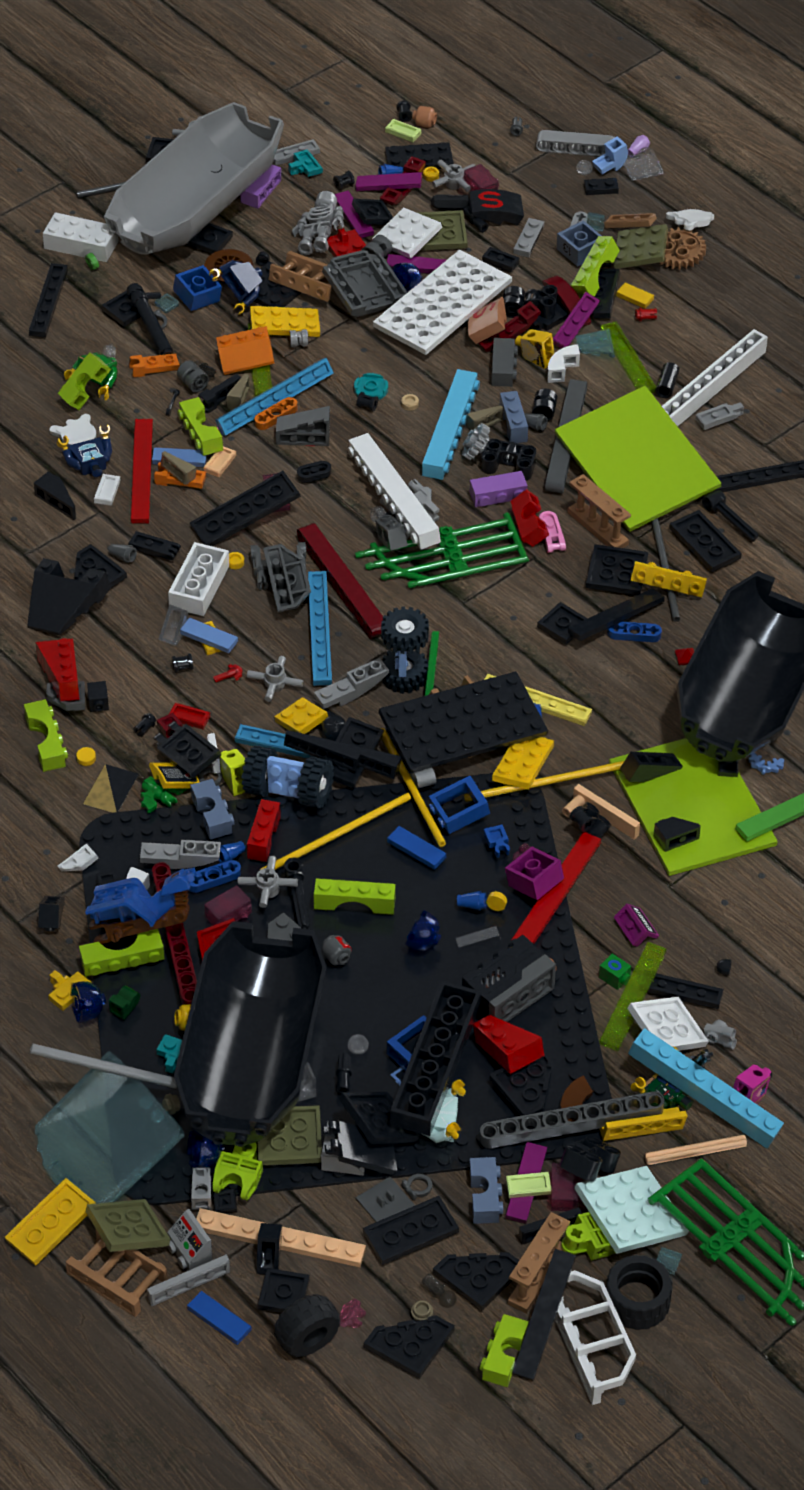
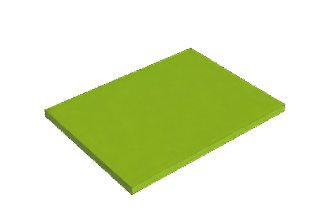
[555,386,721,532]
[609,738,778,876]

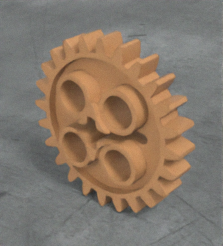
[660,227,706,270]

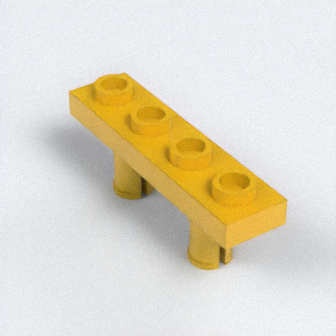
[631,561,707,597]

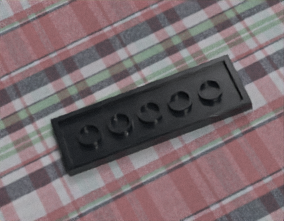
[190,470,301,546]

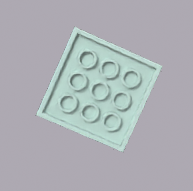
[574,1166,689,1254]

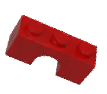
[510,489,549,547]
[247,799,281,862]

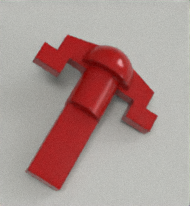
[213,664,243,682]

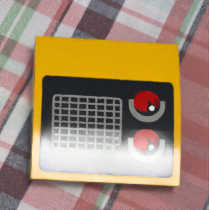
[149,763,200,789]

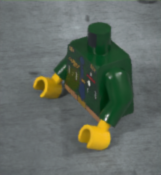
[631,1046,693,1111]

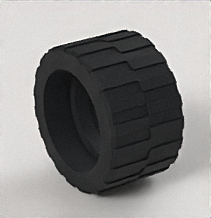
[606,1255,673,1330]

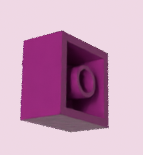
[505,847,564,900]

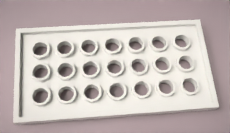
[373,250,512,355]

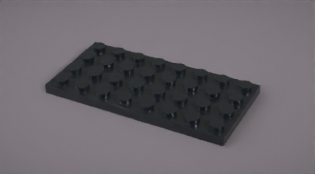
[378,671,548,774]

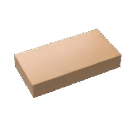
[203,446,237,477]

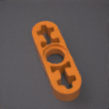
[254,397,298,430]

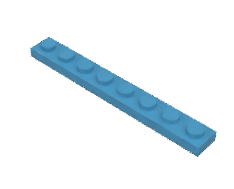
[215,358,334,436]
[308,571,332,686]

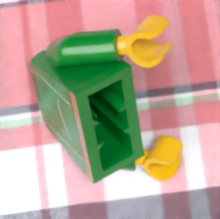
[64,352,118,400]

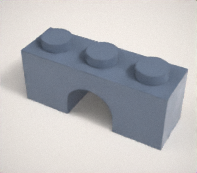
[499,391,528,443]
[190,779,234,839]
[469,1157,503,1224]

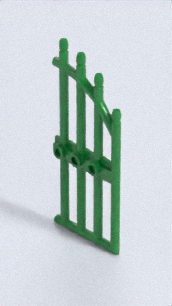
[355,512,529,588]
[648,1158,804,1327]

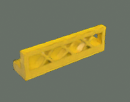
[599,1107,687,1141]

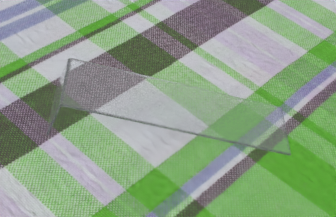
[456,926,501,947]

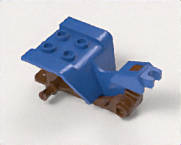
[85,867,197,944]

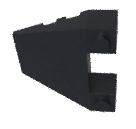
[27,558,111,635]

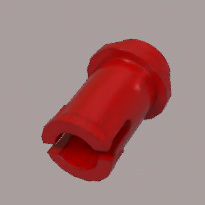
[635,308,657,321]

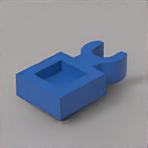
[484,825,510,858]

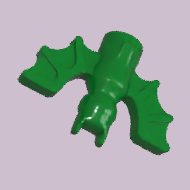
[140,776,187,813]

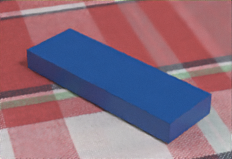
[387,826,446,870]
[187,1291,252,1345]

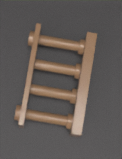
[269,251,332,302]
[568,474,631,548]
[508,1212,570,1314]
[66,1230,168,1317]

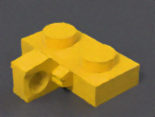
[48,970,92,1011]

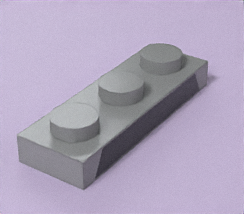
[513,218,545,257]

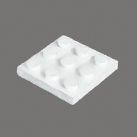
[372,208,442,259]
[627,997,709,1051]

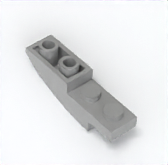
[314,658,389,709]
[140,840,221,869]

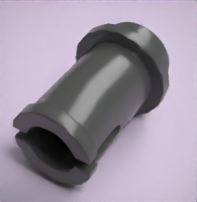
[510,117,523,136]

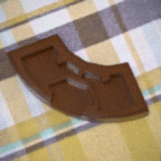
[560,1075,593,1122]

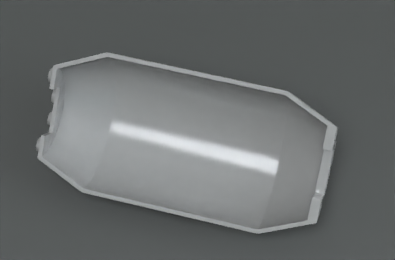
[104,102,284,255]

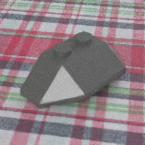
[263,544,311,613]

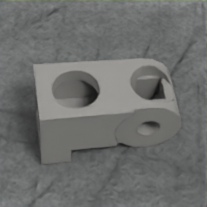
[191,1168,211,1209]

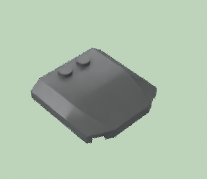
[322,250,408,317]

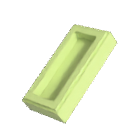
[385,119,421,142]
[506,1172,552,1198]

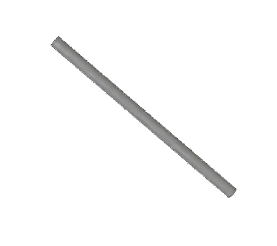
[30,1043,177,1089]

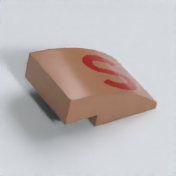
[468,297,507,344]

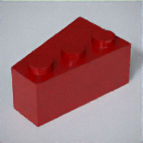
[473,1015,544,1074]

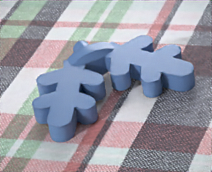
[748,753,784,775]

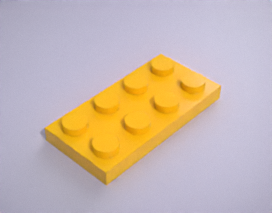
[250,306,320,337]
[492,737,554,790]
[5,1178,96,1266]

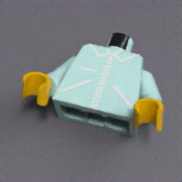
[422,1080,466,1143]

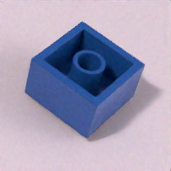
[173,265,222,311]

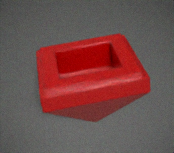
[675,648,694,665]

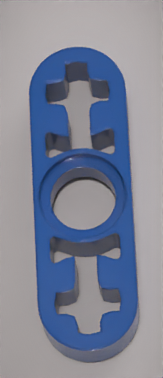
[607,622,662,642]
[189,860,241,893]

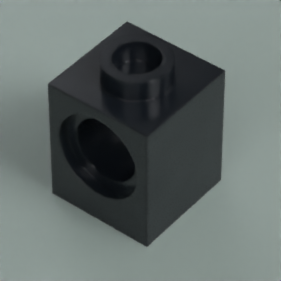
[87,681,109,712]

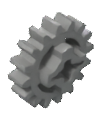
[462,423,490,460]

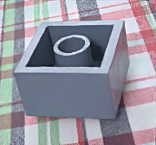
[556,220,602,267]

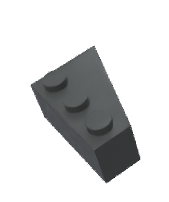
[276,406,330,446]

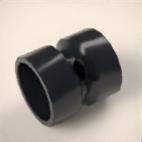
[503,286,525,318]
[532,388,557,421]

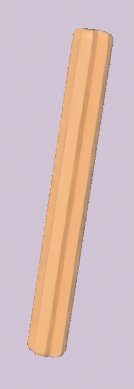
[645,1135,747,1165]

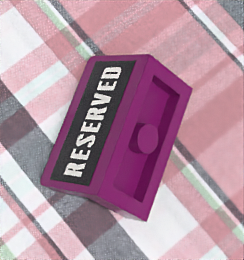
[614,903,659,947]

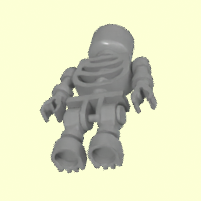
[292,191,344,255]

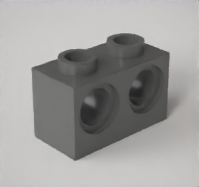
[375,515,408,551]

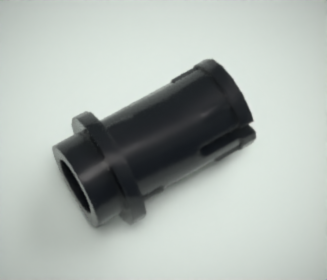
[133,713,156,737]

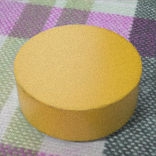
[423,167,439,182]
[229,552,244,569]
[76,747,96,766]
[486,892,507,911]

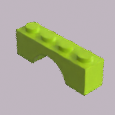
[571,236,620,299]
[177,397,223,456]
[24,699,68,772]
[314,878,396,915]
[79,929,164,977]

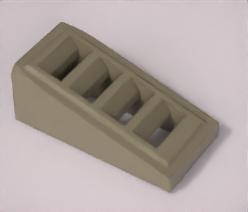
[227,373,250,409]
[466,405,503,430]
[161,451,197,485]

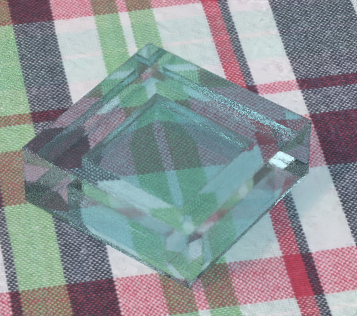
[587,212,605,232]
[155,293,179,313]
[657,1247,682,1275]

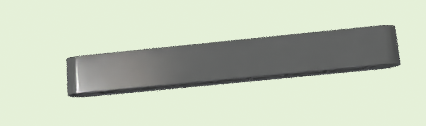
[545,379,588,493]
[480,1091,664,1148]

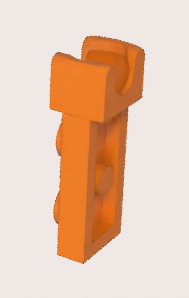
[129,353,180,377]
[154,462,206,489]

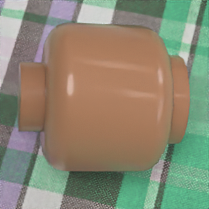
[412,106,437,128]

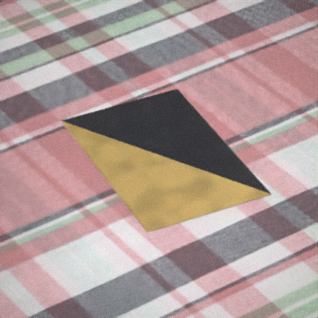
[83,764,139,813]

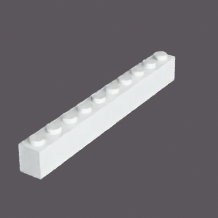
[662,329,768,427]
[348,433,441,549]

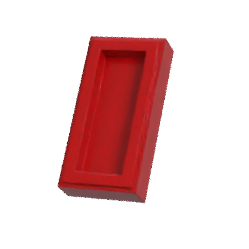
[169,703,211,730]

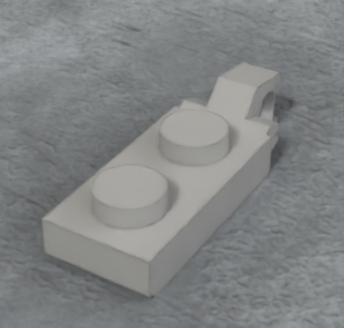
[695,402,744,430]

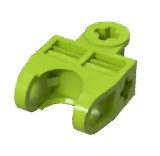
[213,1143,263,1201]
[561,1212,616,1260]

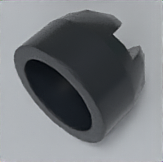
[256,251,270,266]
[717,959,732,975]

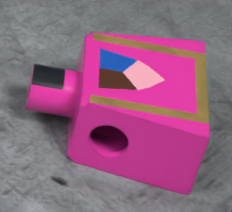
[733,1065,772,1104]

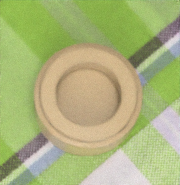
[401,394,419,411]

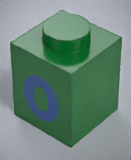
[599,953,632,990]

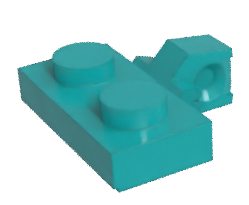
[288,150,323,177]
[156,1034,182,1074]

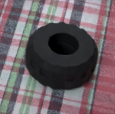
[274,1294,340,1357]

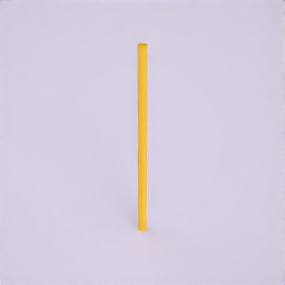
[381,728,446,847]
[464,761,624,802]
[260,793,411,870]

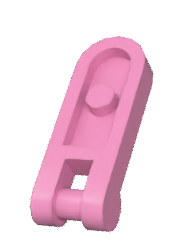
[539,511,566,553]

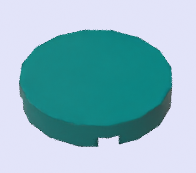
[354,373,388,400]

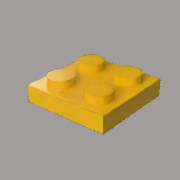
[274,697,328,734]

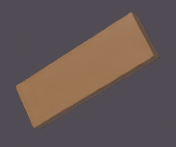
[604,213,657,228]

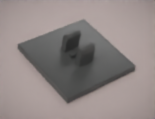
[356,1177,415,1222]

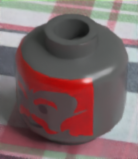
[322,935,352,965]

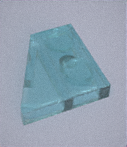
[576,329,615,358]

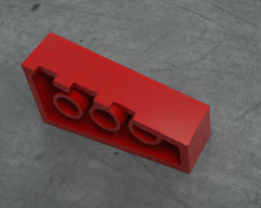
[36,638,80,701]

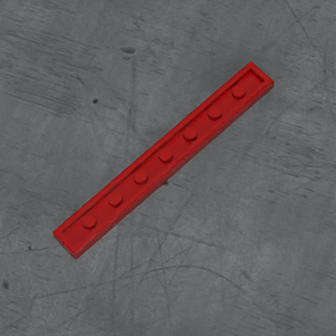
[131,419,153,523]
[511,832,601,944]

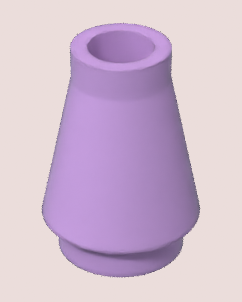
[628,135,650,158]

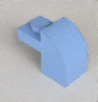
[592,136,628,174]

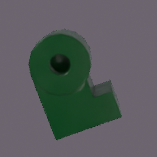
[109,985,141,1020]

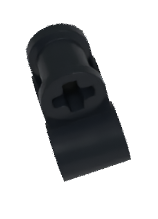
[523,285,558,319]
[569,802,611,838]

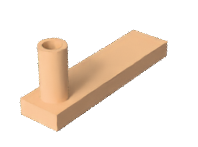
[562,784,640,840]

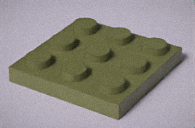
[416,210,468,250]
[614,224,668,269]
[258,1105,322,1165]
[85,1199,170,1252]

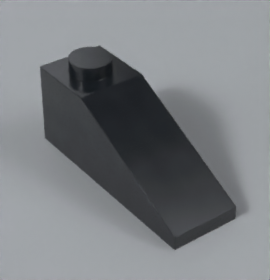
[34,471,76,520]
[620,751,683,782]

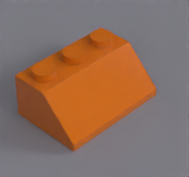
[216,326,275,375]

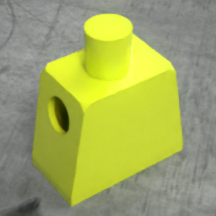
[219,749,245,796]

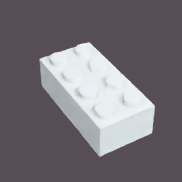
[43,213,119,262]
[168,542,229,616]

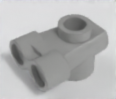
[704,1020,737,1050]

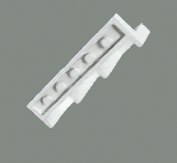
[555,1270,636,1405]

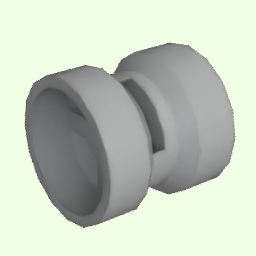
[290,329,308,347]

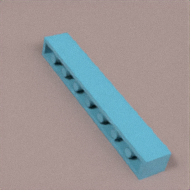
[422,369,480,480]
[628,1028,784,1149]

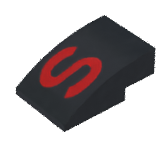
[468,189,524,225]

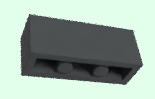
[492,338,518,387]

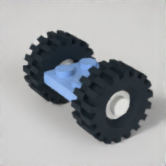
[381,606,429,694]
[242,745,334,808]

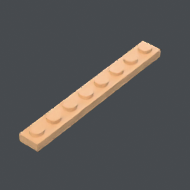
[196,1208,366,1267]

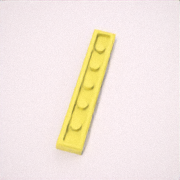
[484,674,592,726]

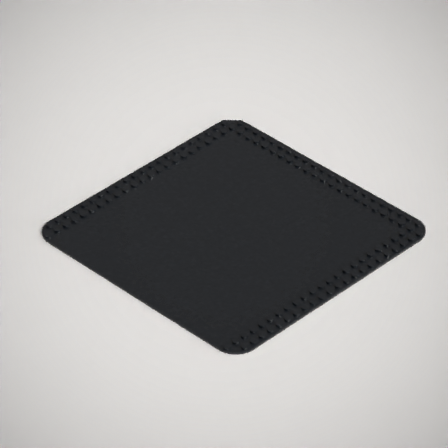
[79,773,615,1206]

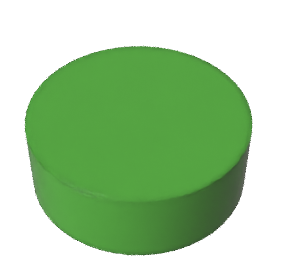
[85,252,99,270]

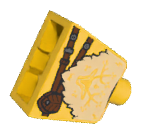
[515,329,555,369]

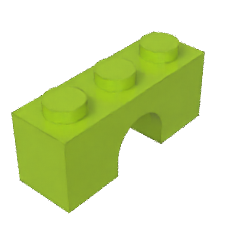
[58,352,111,410]
[480,1314,529,1388]

